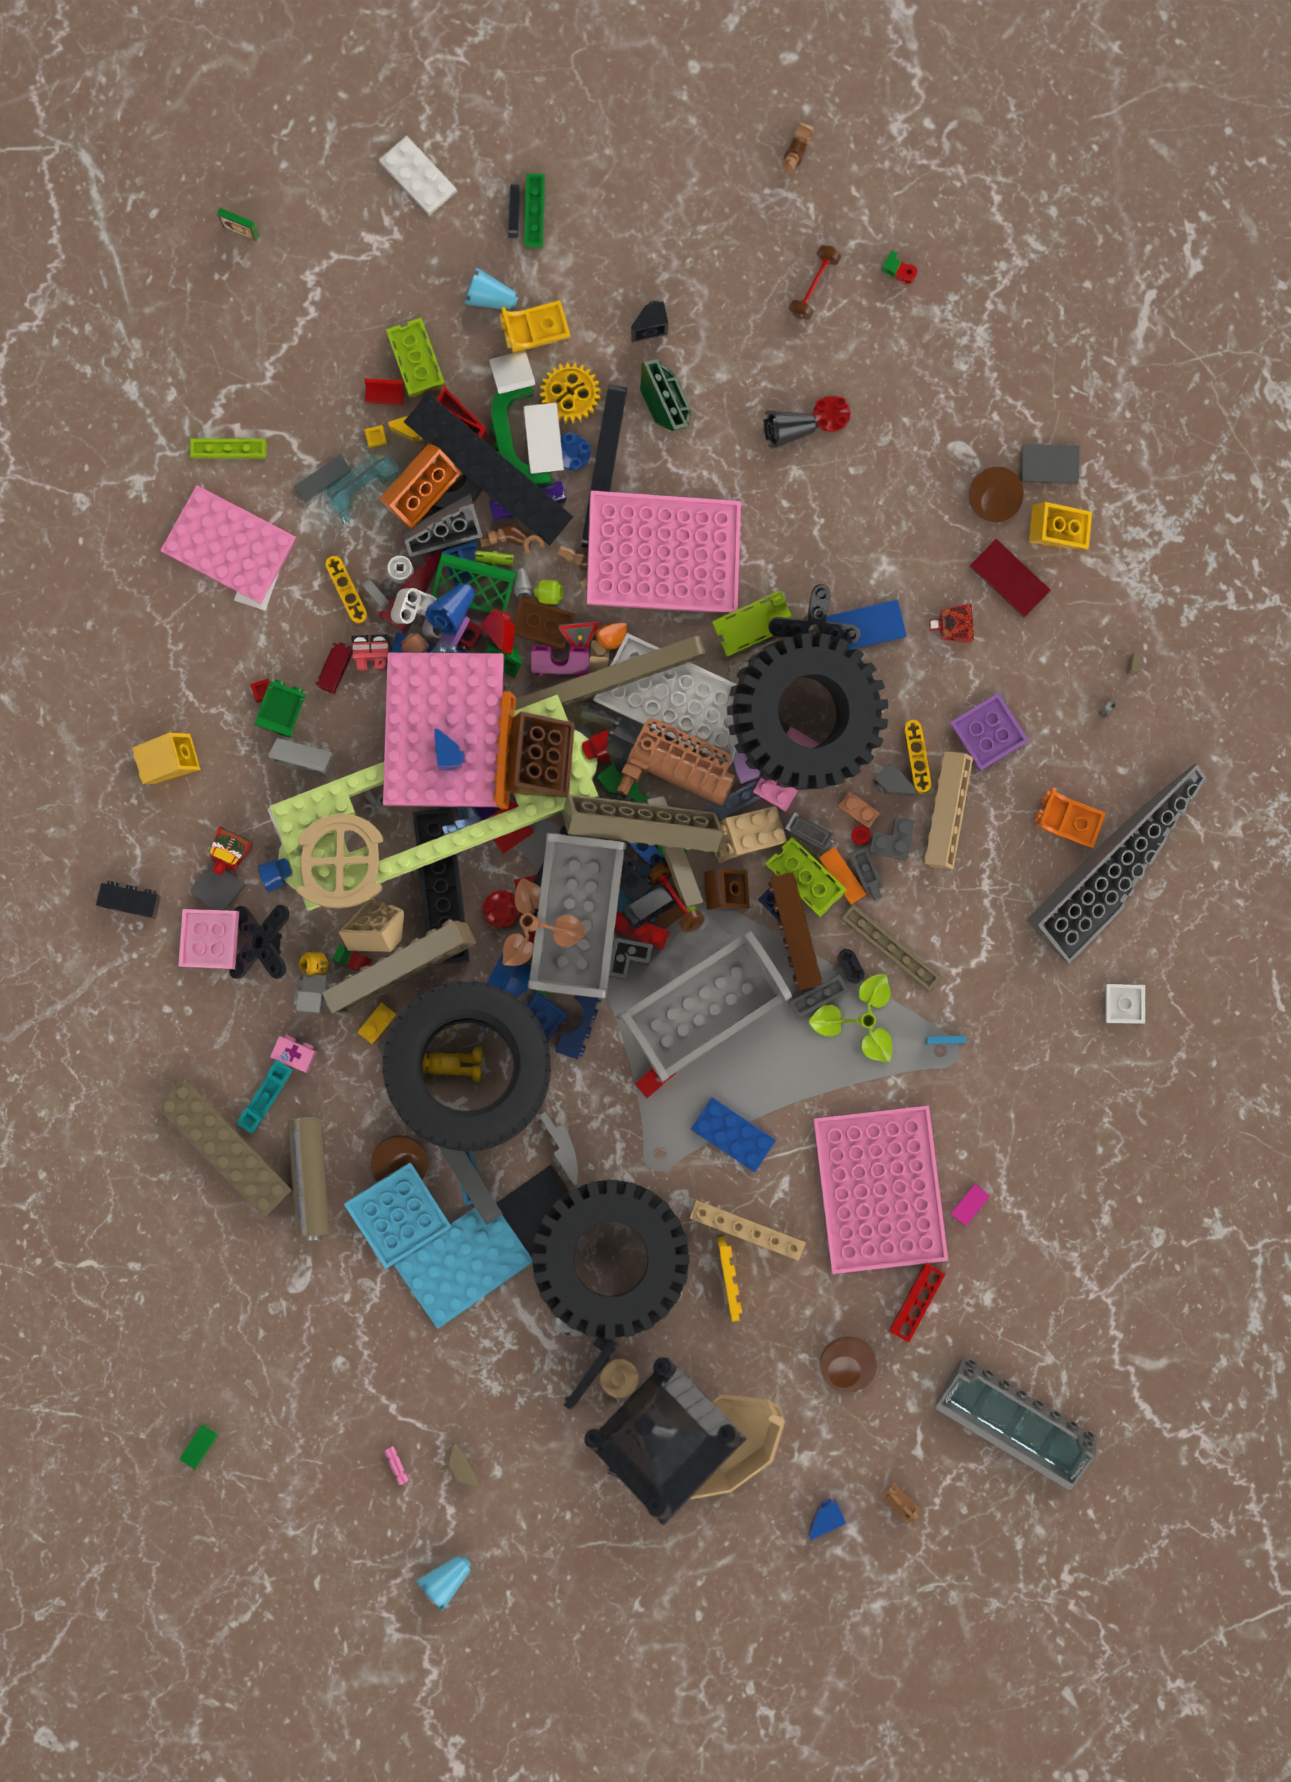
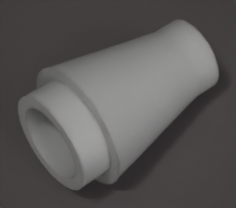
[514,569,532,598]

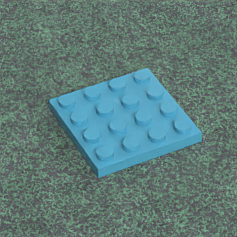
[344,1162,452,1269]

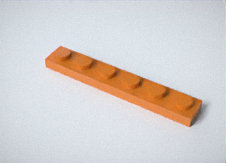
[493,691,516,809]

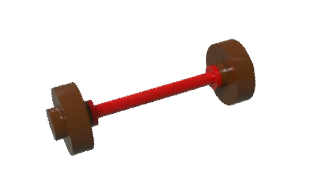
[788,245,841,319]
[647,862,705,933]

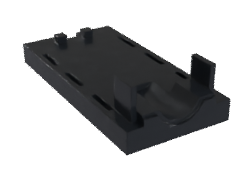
[564,1337,619,1410]

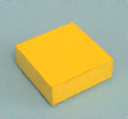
[364,425,387,449]

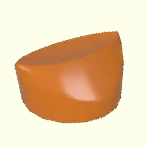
[596,623,627,650]

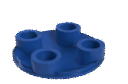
[560,433,591,470]

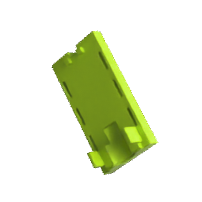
[386,318,445,398]
[711,590,793,657]
[765,837,847,917]

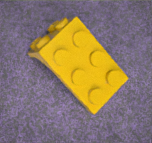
[499,300,571,353]

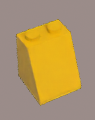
[132,733,201,784]

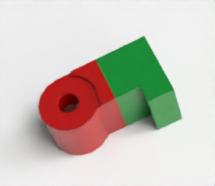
[881,250,917,284]
[332,944,372,971]

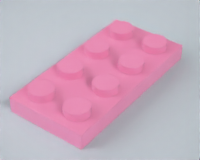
[752,727,820,812]

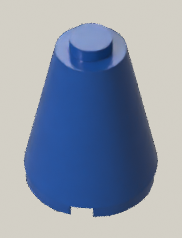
[425,583,475,636]

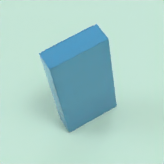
[925,1035,966,1045]

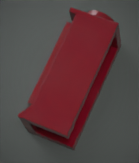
[315,642,353,695]

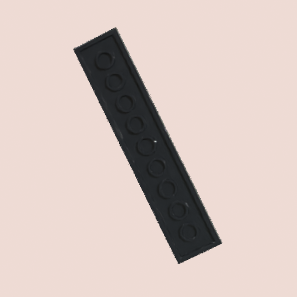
[404,393,574,546]

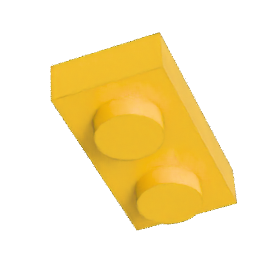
[357,1002,397,1045]

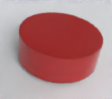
[851,826,871,845]

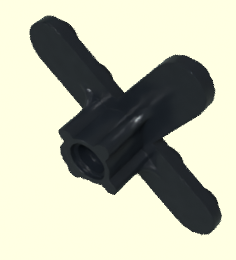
[768,584,861,644]
[229,905,290,979]

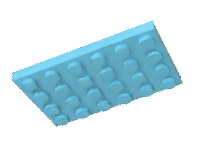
[394,1208,532,1329]

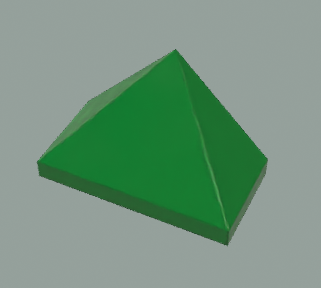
[485,643,523,678]

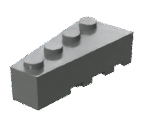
[402,494,483,557]

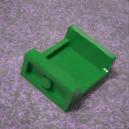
[254,679,306,738]

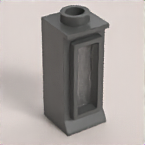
[784,812,835,852]

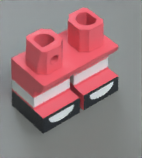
[351,634,389,671]

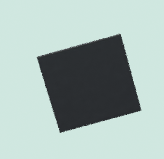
[496,1165,569,1257]

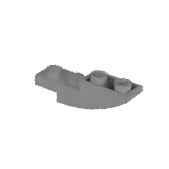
[538,1112,578,1185]

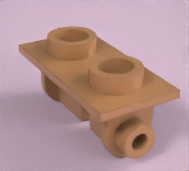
[880,1482,922,1524]

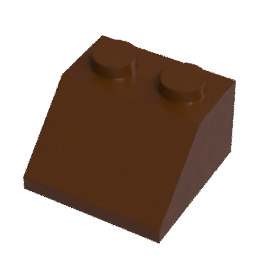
[704,869,750,911]

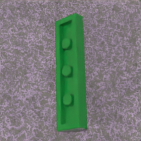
[524,173,545,249]

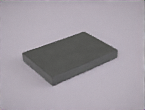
[1021,444,1079,484]

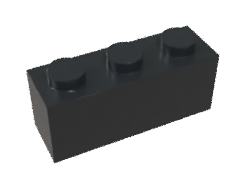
[96,881,161,919]

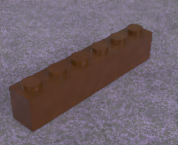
[768,871,823,990]

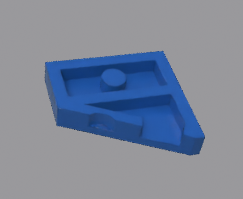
[442,541,477,588]

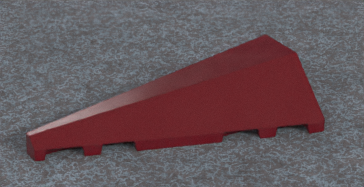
[379,548,445,635]

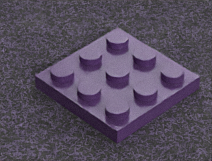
[949,693,1029,771]

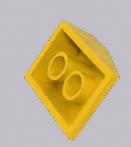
[1029,502,1092,550]

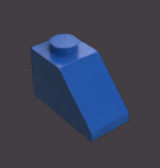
[434,728,465,770]
[808,1498,847,1540]

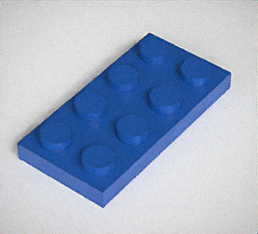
[690,1097,776,1173]

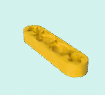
[325,556,368,625]
[904,720,931,794]

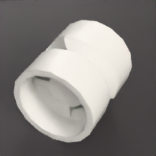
[387,555,414,585]

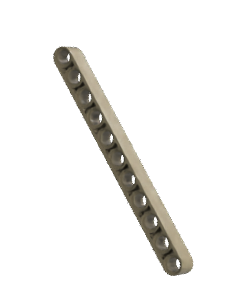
[515,636,706,711]

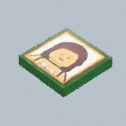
[217,208,259,241]

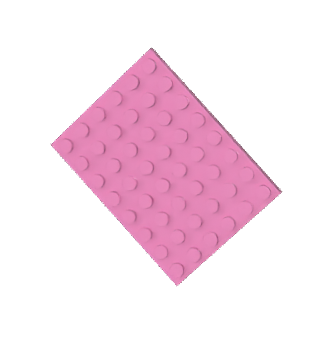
[586,491,741,614]
[383,653,504,807]
[813,1106,948,1274]

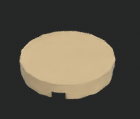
[600,1359,638,1398]

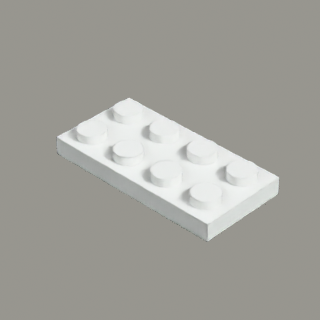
[379,136,457,216]

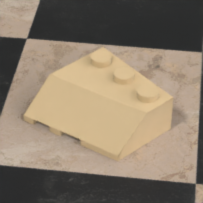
[339,898,404,952]

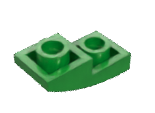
[179,1424,219,1471]

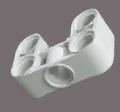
[391,588,443,638]

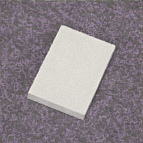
[489,350,535,394]

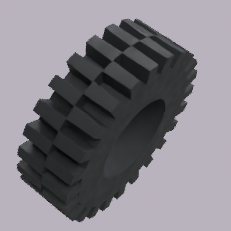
[727,633,888,790]
[532,1180,690,1339]

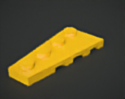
[717,1235,742,1322]

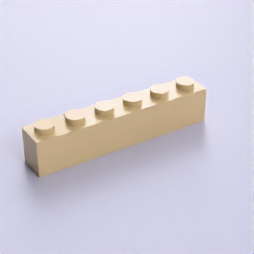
[924,752,973,869]

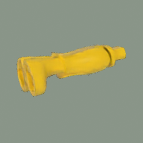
[422,1046,482,1083]

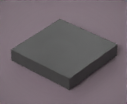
[191,862,245,911]

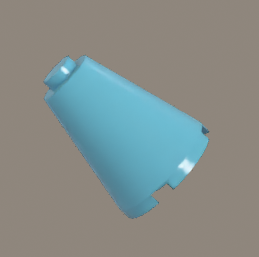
[464,268,518,310]
[416,1556,471,1611]

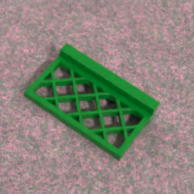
[431,553,516,613]

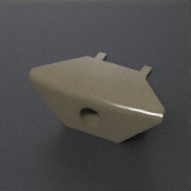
[440,1444,479,1487]

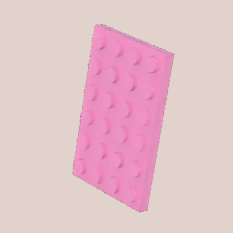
[160,485,297,604]

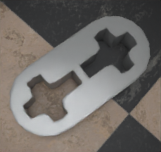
[361,579,391,611]

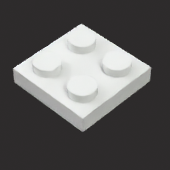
[1105,984,1145,1024]

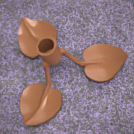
[503,878,586,966]

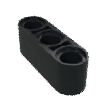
[622,884,677,929]

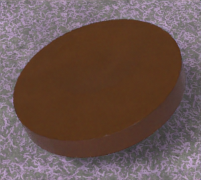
[969,467,1024,522]
[371,1135,427,1182]
[820,1336,877,1392]

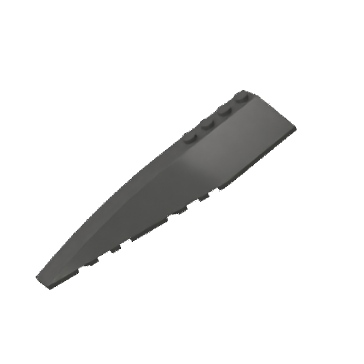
[1027,764,1207,964]

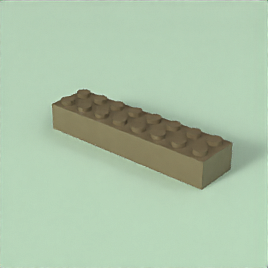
[562,794,723,852]
[322,920,477,1014]
[156,1079,293,1218]

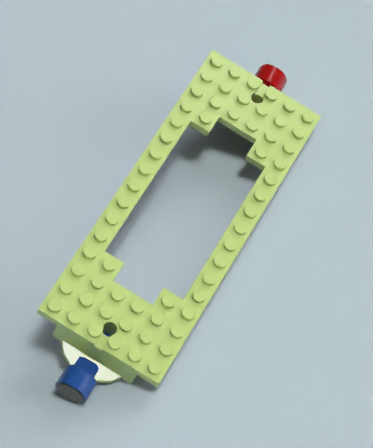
[258,694,611,911]

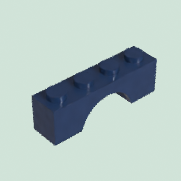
[556,995,602,1060]

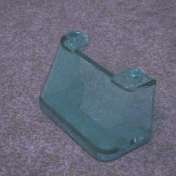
[324,452,401,525]

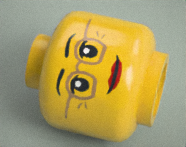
[299,952,329,977]

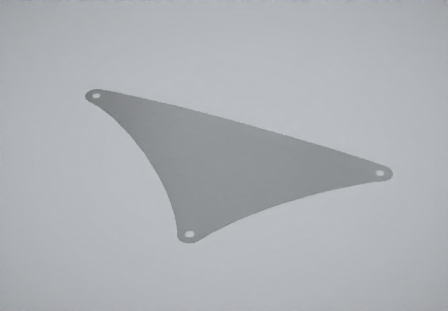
[515,820,959,1171]

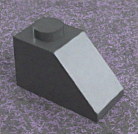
[873,762,917,796]

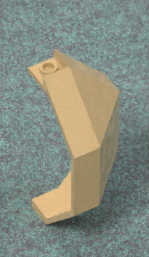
[690,1395,785,1499]

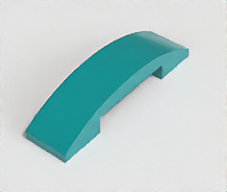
[236,1059,293,1134]

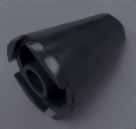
[763,410,818,449]

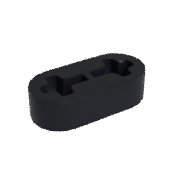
[837,949,865,984]

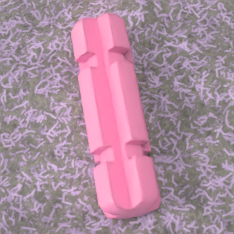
[384,1447,408,1485]

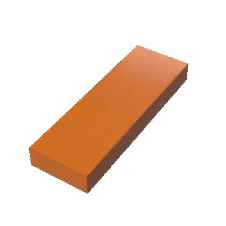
[818,847,867,905]

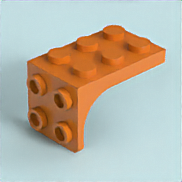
[1034,787,1106,849]

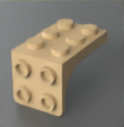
[714,806,787,863]

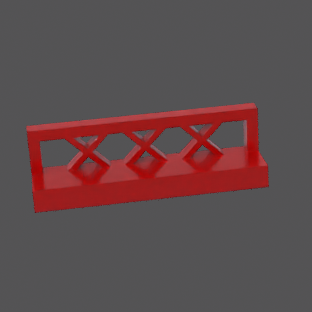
[888,1263,946,1342]

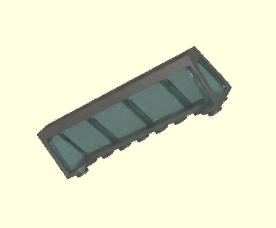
[935,1356,1097,1491]

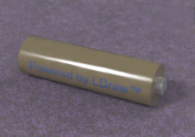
[288,1117,330,1241]

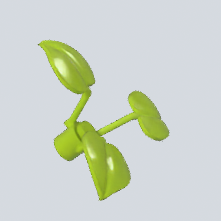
[809,974,893,1063]

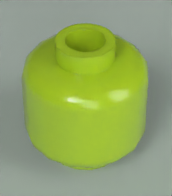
[534,580,564,604]

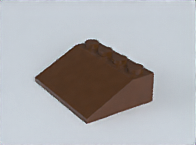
[506,711,575,797]

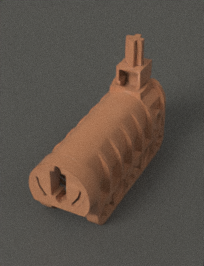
[617,719,735,807]

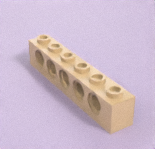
[689,1200,806,1261]

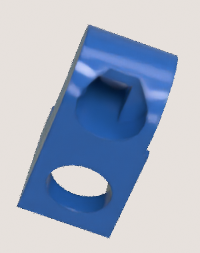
[629,842,665,868]

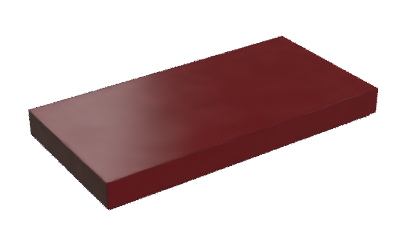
[969,539,1051,618]

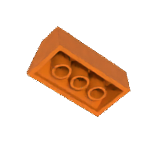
[379,444,462,529]

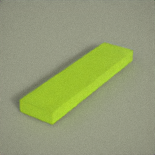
[190,438,267,459]

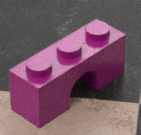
[531,646,589,677]

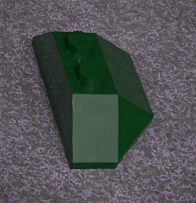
[640,359,691,431]

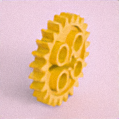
[540,362,601,424]

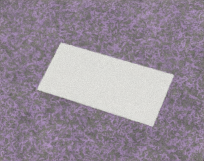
[524,403,564,473]

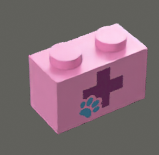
[270,1035,317,1073]

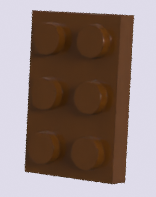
[513,597,575,651]

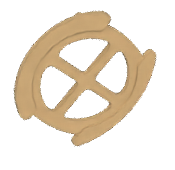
[296,814,383,908]

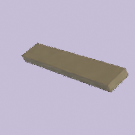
[645,796,703,908]
[841,904,942,992]

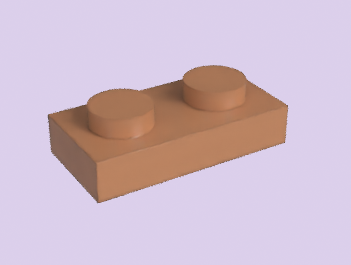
[838,791,880,829]

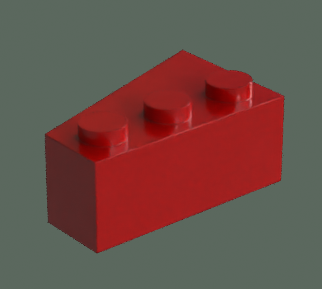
[437,386,487,440]

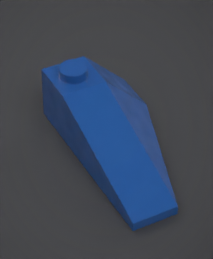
[477,952,531,1029]

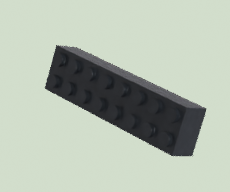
[412,807,471,966]

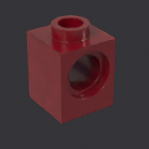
[457,621,484,652]

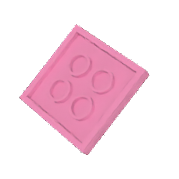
[178,909,239,969]

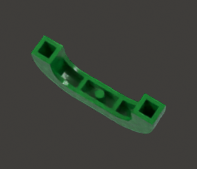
[490,386,552,487]

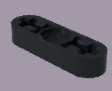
[508,184,520,238]

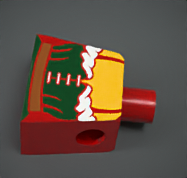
[210,826,253,876]

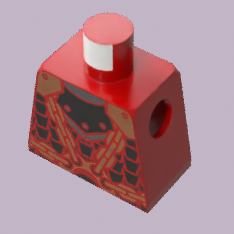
[929,604,974,643]

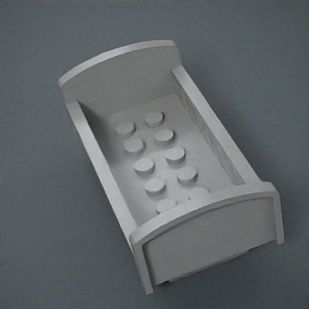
[528,833,626,998]
[615,931,792,1082]

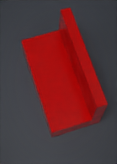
[364,378,404,405]

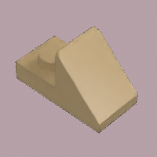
[588,640,610,674]

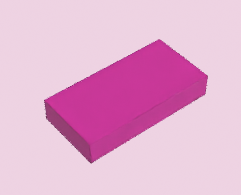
[950,1184,990,1226]

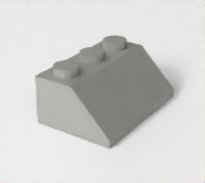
[268,737,335,777]

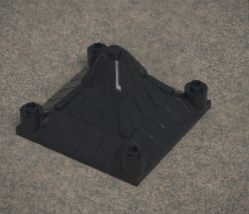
[584,1357,747,1526]

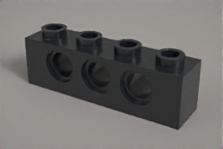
[593,838,652,902]

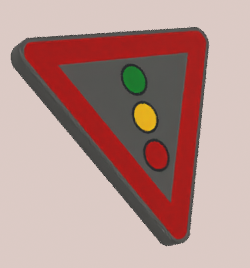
[558,620,600,647]

